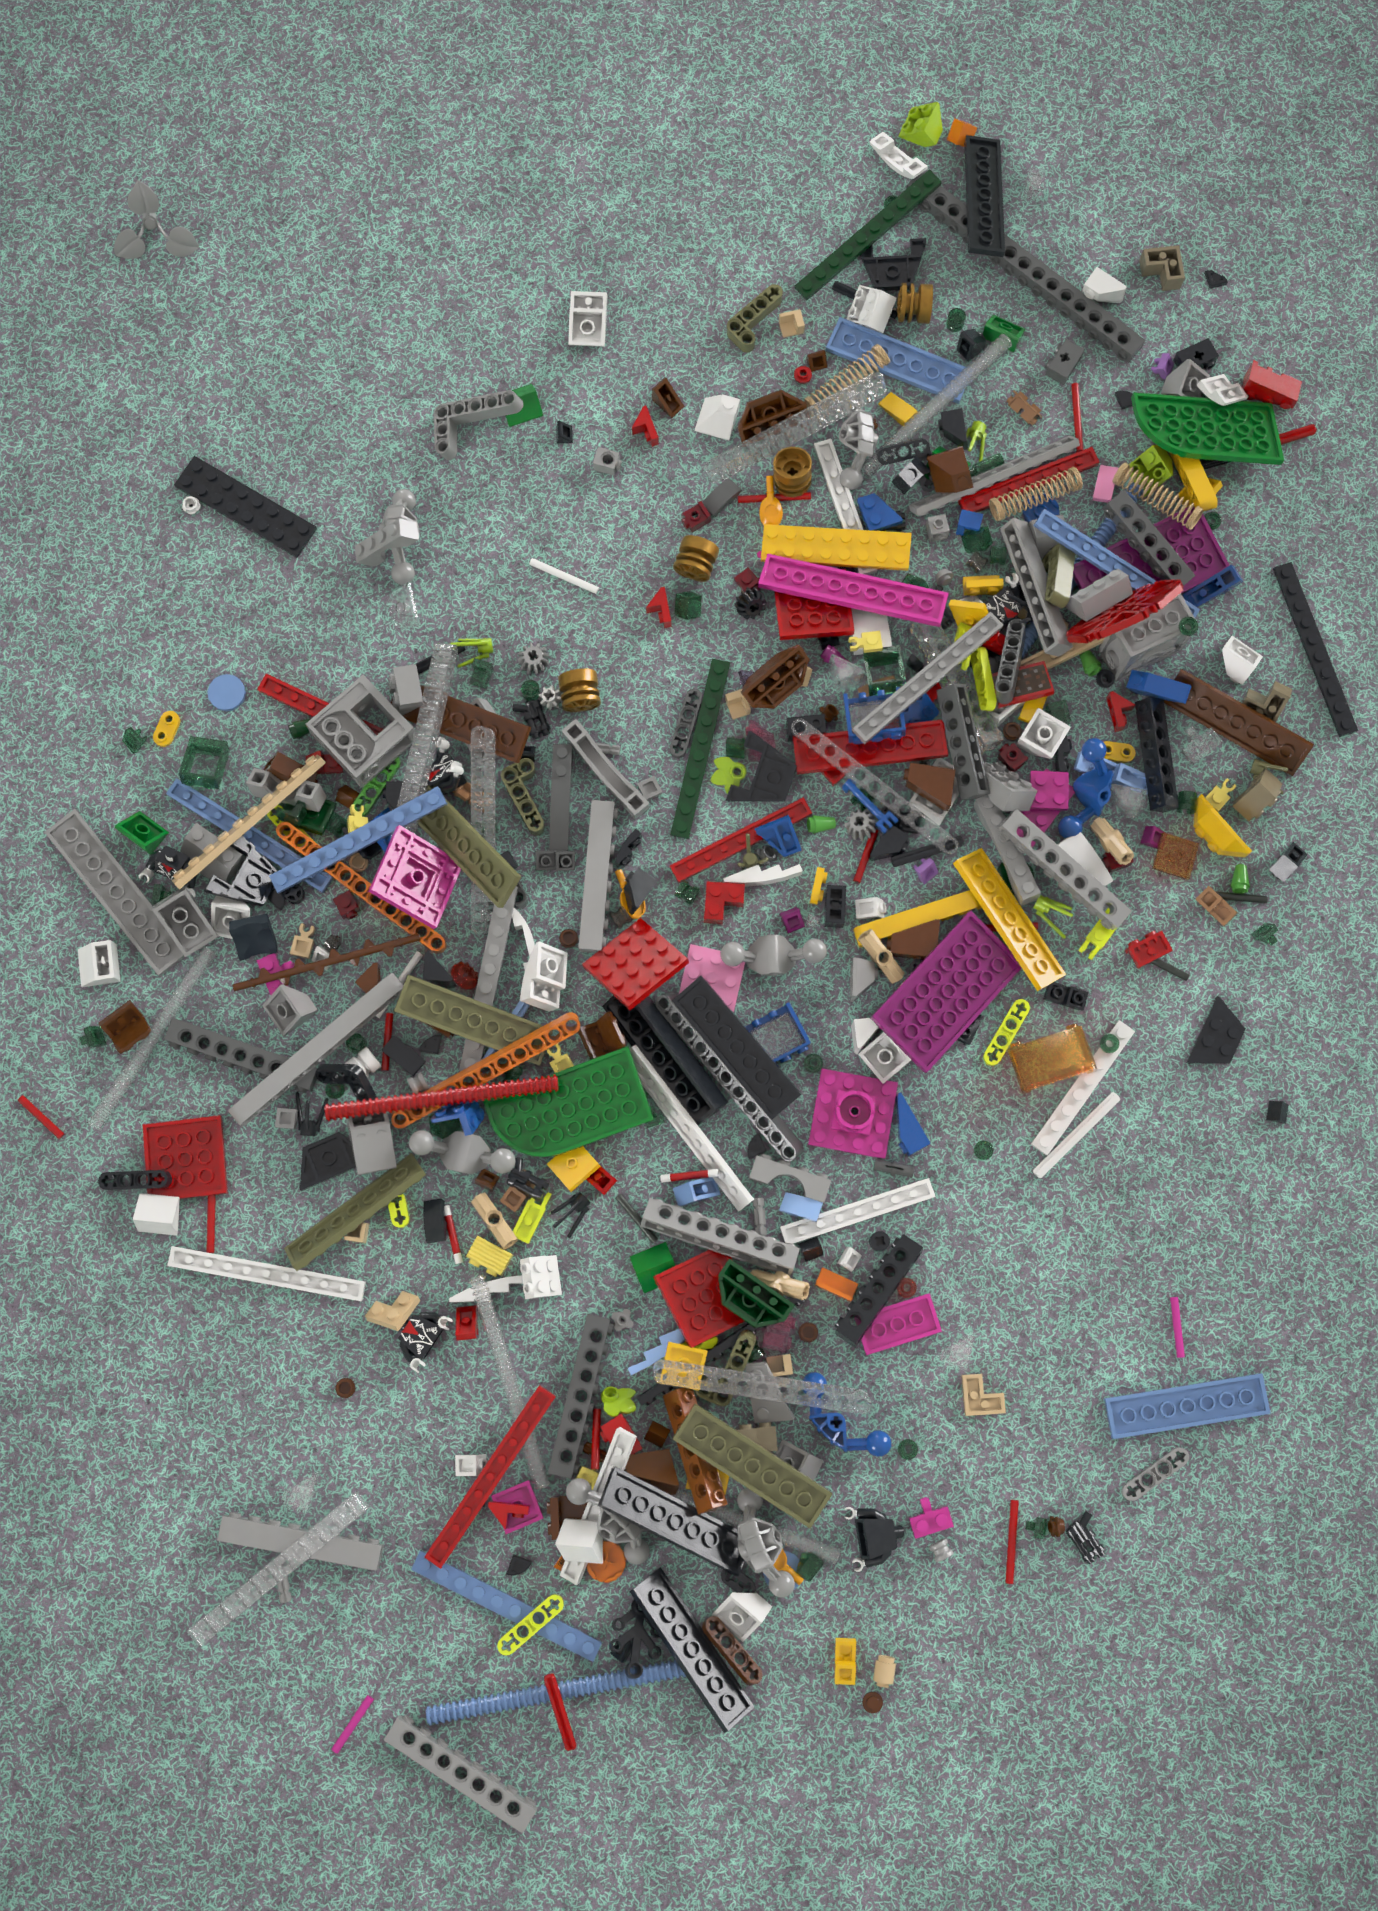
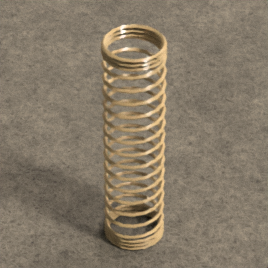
[804,344,890,418]
[1112,463,1203,530]
[989,467,1083,521]

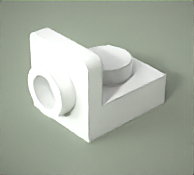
[855,897,886,920]
[455,1454,488,1476]

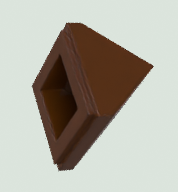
[806,350,828,372]
[335,785,360,809]
[475,1169,500,1192]
[644,1421,670,1448]

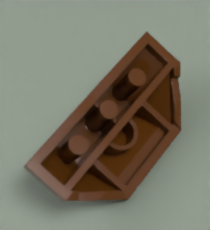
[737,389,810,446]
[741,644,810,709]

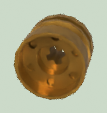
[897,283,933,324]
[773,446,812,497]
[673,535,719,582]
[558,669,601,712]

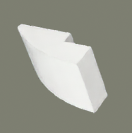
[568,291,608,347]
[850,608,892,655]
[906,758,959,827]
[1049,832,1113,896]
[520,942,568,1012]

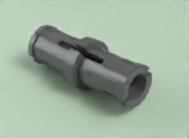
[873,1158,914,1178]

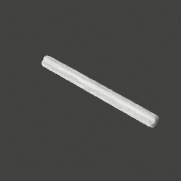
[1033,1092,1120,1178]

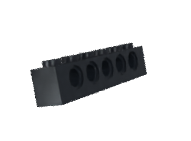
[1135,697,1179,813]
[834,1234,923,1348]

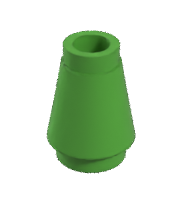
[1079,650,1102,677]
[807,815,836,834]
[1230,864,1250,894]

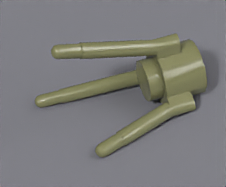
[1249,759,1288,794]
[737,834,769,870]

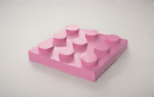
[679,944,745,1013]

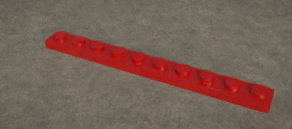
[424,1385,556,1569]

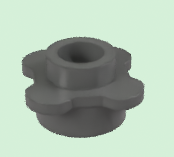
[756,845,776,865]

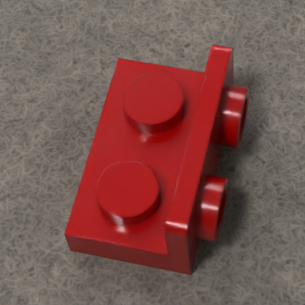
[1125,930,1173,969]

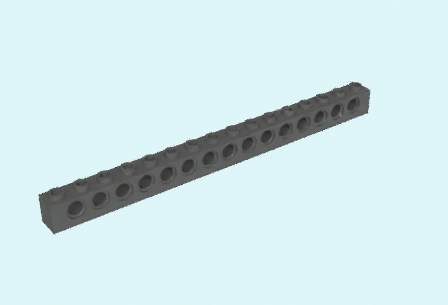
[906,173,1145,363]

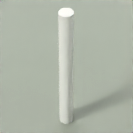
[529,558,599,594]
[376,951,423,1019]

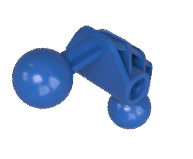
[1058,738,1114,839]
[802,1372,892,1457]

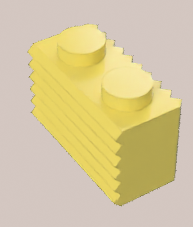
[466,1235,513,1277]

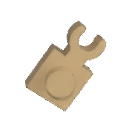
[290,923,315,959]

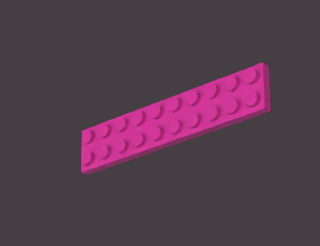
[758,554,949,627]

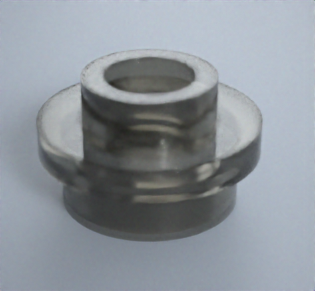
[324,934,341,953]

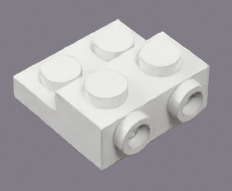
[520,1255,562,1299]

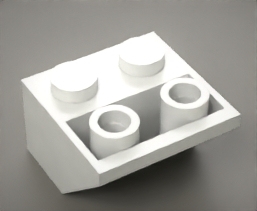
[847,285,897,333]
[78,940,121,987]

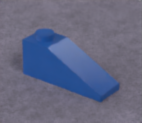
[1182,564,1244,608]
[1126,670,1191,704]
[896,1093,931,1157]

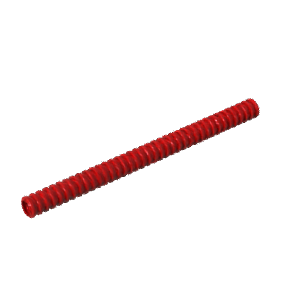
[324,1074,559,1121]

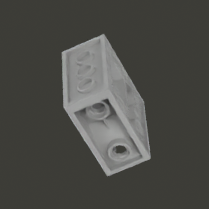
[1098,593,1199,682]
[306,675,418,789]

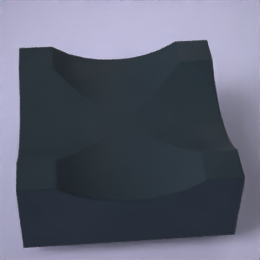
[229,914,278,961]

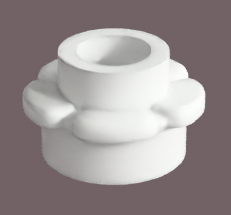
[182,496,201,514]

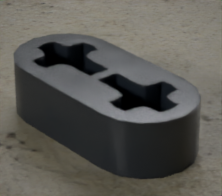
[721,1570,756,1593]

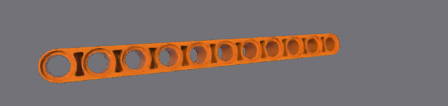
[276,822,447,954]
[391,1012,580,1128]

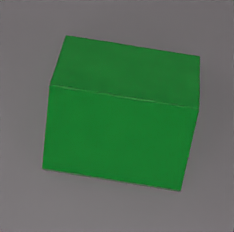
[983,314,1026,352]
[505,384,544,427]
[115,811,169,855]
[630,1242,676,1294]

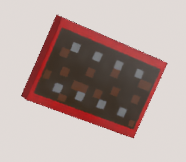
[992,661,1054,708]

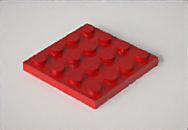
[774,569,854,640]
[582,918,689,1010]
[142,1115,228,1199]
[653,1250,745,1348]

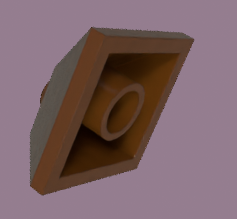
[927,446,974,493]

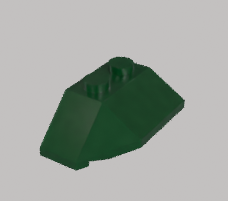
[718,1259,795,1328]

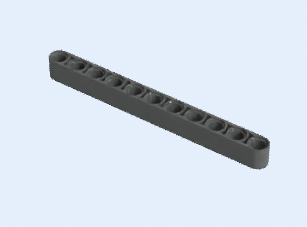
[655,991,804,1161]

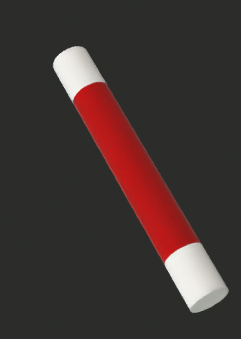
[660,1169,719,1183]
[444,1205,463,1264]

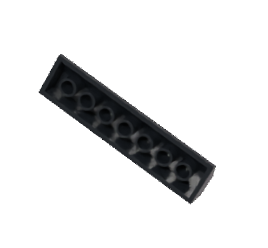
[602,995,728,1126]

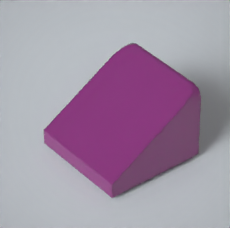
[1140,825,1167,850]
[779,907,805,934]

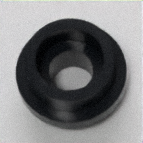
[1096,669,1115,688]

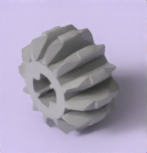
[518,642,550,675]
[844,808,877,841]

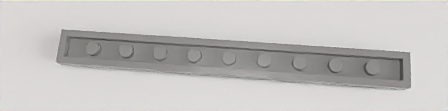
[909,436,1080,516]
[852,612,1003,744]
[459,886,518,1072]

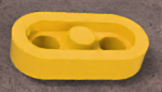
[153,711,180,747]
[1104,741,1136,763]
[810,867,828,905]

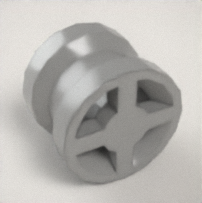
[407,1072,429,1094]
[928,1538,954,1562]

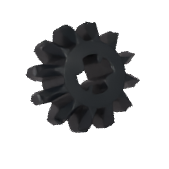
[734,587,767,620]

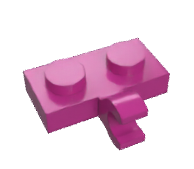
[256,953,294,995]
[909,1497,954,1539]

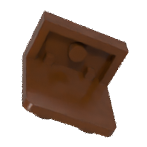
[99,1000,151,1054]
[578,1011,626,1060]
[547,1496,588,1540]

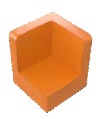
[947,118,977,147]

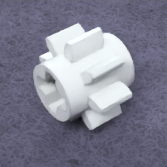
[539,685,562,710]

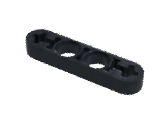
[98,1170,172,1190]

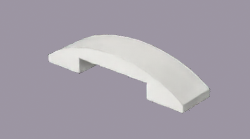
[869,132,928,179]
[512,908,535,970]

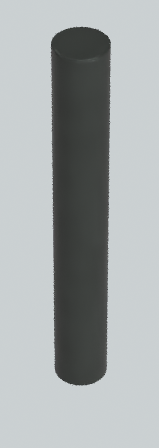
[1215,891,1267,904]
[1151,959,1190,981]
[615,1194,658,1244]

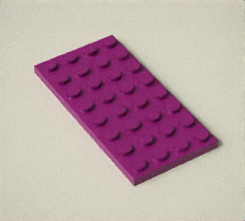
[1073,506,1230,594]
[870,910,1022,1073]

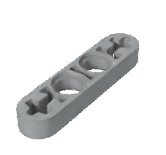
[1121,1447,1189,1501]

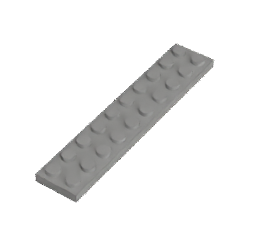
[45,809,185,976]

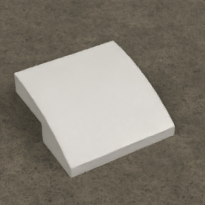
[1197,374,1248,406]

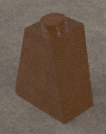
[264,751,318,783]
[903,763,955,811]
[886,919,940,960]
[624,1449,679,1495]

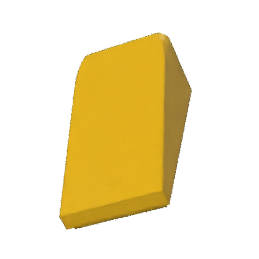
[878,392,918,428]

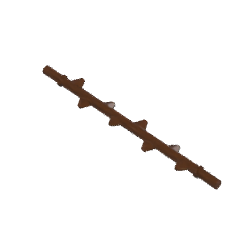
[232,933,421,992]

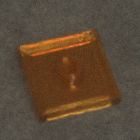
[1152,832,1199,880]

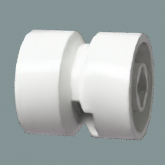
[345,1046,382,1077]

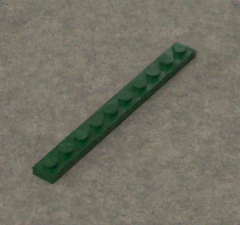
[795,169,941,301]
[670,658,730,840]

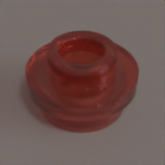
[897,1278,917,1298]

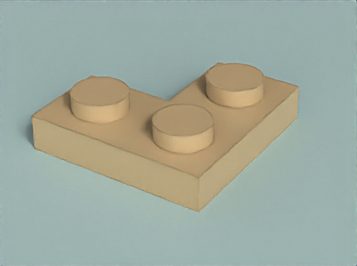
[365,1291,420,1331]
[961,1374,1006,1416]

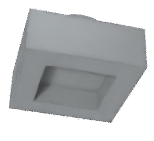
[637,776,662,801]
[275,1108,298,1129]

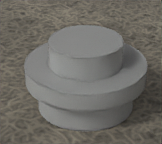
[935,569,954,586]

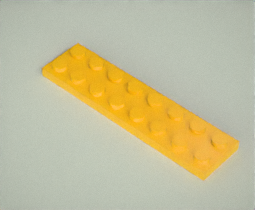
[761,524,912,571]
[953,848,1066,992]

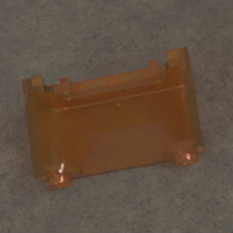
[1007,1023,1097,1094]

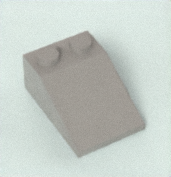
[152,885,218,957]

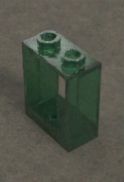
[863,645,906,696]
[179,736,230,789]

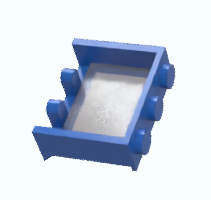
[843,687,906,744]
[745,1002,811,1063]

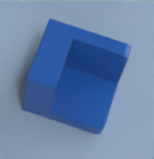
[956,509,983,536]

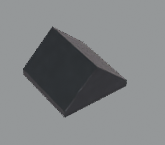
[423,950,457,988]

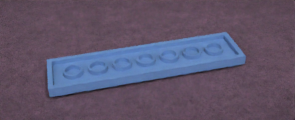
[825,317,973,404]
[1104,1373,1271,1439]

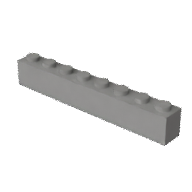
[1000,518,1073,657]
[578,800,618,953]
[217,1512,384,1571]

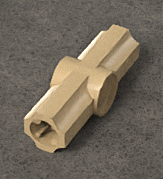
[1091,817,1134,865]
[858,929,905,984]
[471,1192,518,1250]
[751,1269,810,1300]

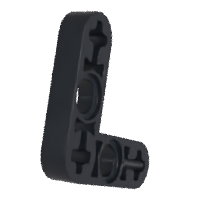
[876,438,935,492]
[315,1064,377,1101]

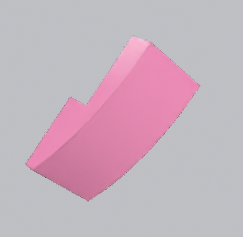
[1093,465,1119,503]

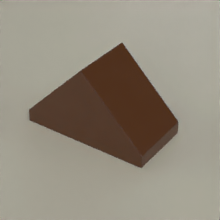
[652,377,685,418]
[355,962,380,993]

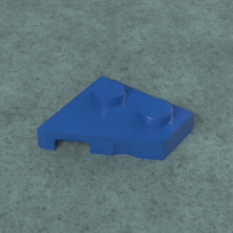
[857,493,903,531]

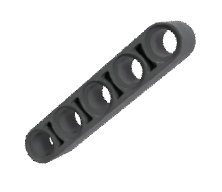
[995,619,1026,704]

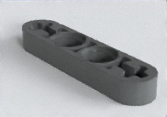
[670,688,702,758]

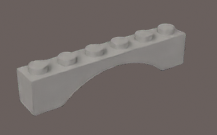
[561,719,649,820]
[974,795,1041,906]

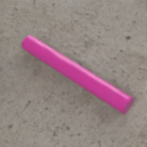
[1170,1297,1185,1358]
[331,1695,374,1754]

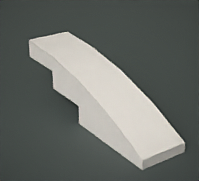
[723,864,802,887]
[449,1275,523,1303]

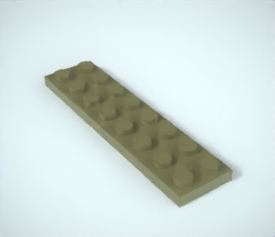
[416,785,521,908]
[394,975,553,1066]
[284,1153,426,1271]
[673,1403,832,1529]

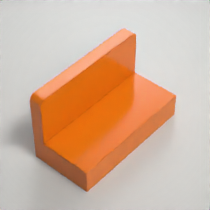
[814,1267,858,1302]

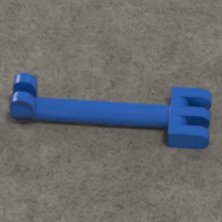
[842,779,898,834]

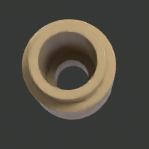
[873,1655,896,1688]

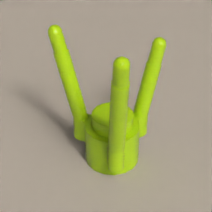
[957,421,987,464]
[450,638,493,668]
[1033,895,1073,939]

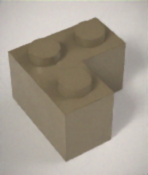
[1139,245,1185,291]
[1241,681,1292,722]
[1233,768,1283,822]
[735,1422,778,1452]

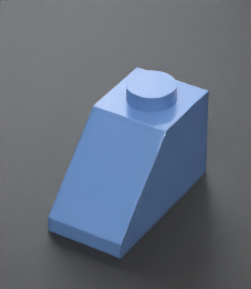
[673,1177,721,1206]

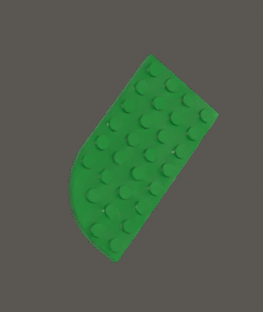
[1131,392,1284,465]
[483,1046,654,1157]

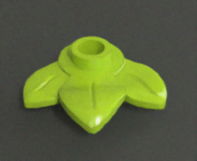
[710,757,747,794]
[601,1386,636,1417]

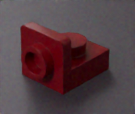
[734,567,761,592]
[333,890,361,920]

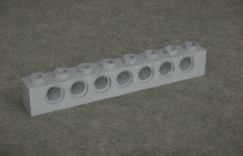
[997,809,1132,930]
[641,1198,800,1277]
[384,1715,538,1834]

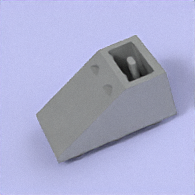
[388,664,423,716]
[983,762,1037,811]
[346,1112,397,1175]

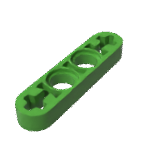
[353,757,401,817]

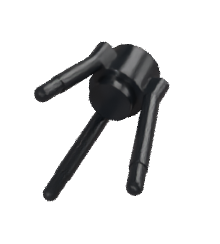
[1000,594,1033,623]
[295,1091,329,1136]
[551,1192,590,1238]

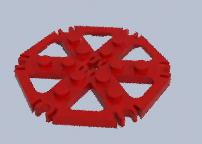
[1066,579,1184,643]

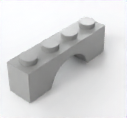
[355,518,419,566]
[246,768,327,812]
[749,1154,831,1204]

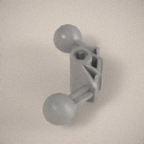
[839,393,878,490]
[379,489,419,585]
[720,935,827,976]
[409,1130,515,1175]
[566,1478,650,1565]
[737,1487,795,1598]

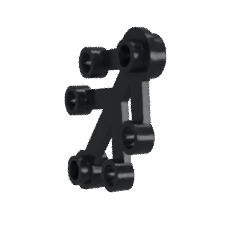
[609,1599,662,1679]

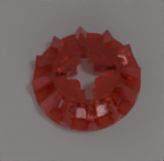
[451,961,479,989]

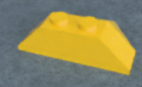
[1193,794,1252,858]

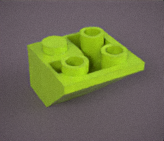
[898,102,943,147]
[1129,445,1173,498]

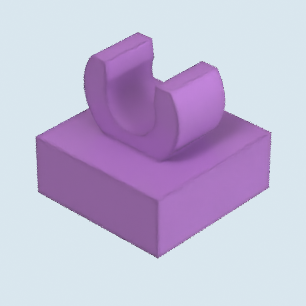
[1151,353,1174,379]
[913,858,939,885]

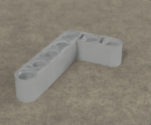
[434,390,523,460]

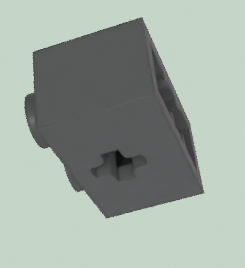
[1045,339,1085,385]

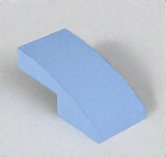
[779,1192,823,1222]

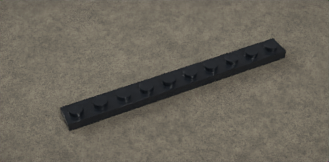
[1273,562,1358,737]
[637,1297,806,1406]

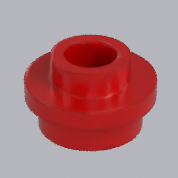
[794,366,812,384]

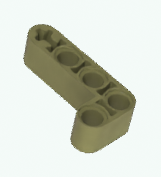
[727,284,783,353]
[1042,544,1075,609]
[501,758,545,836]
[695,1330,756,1406]

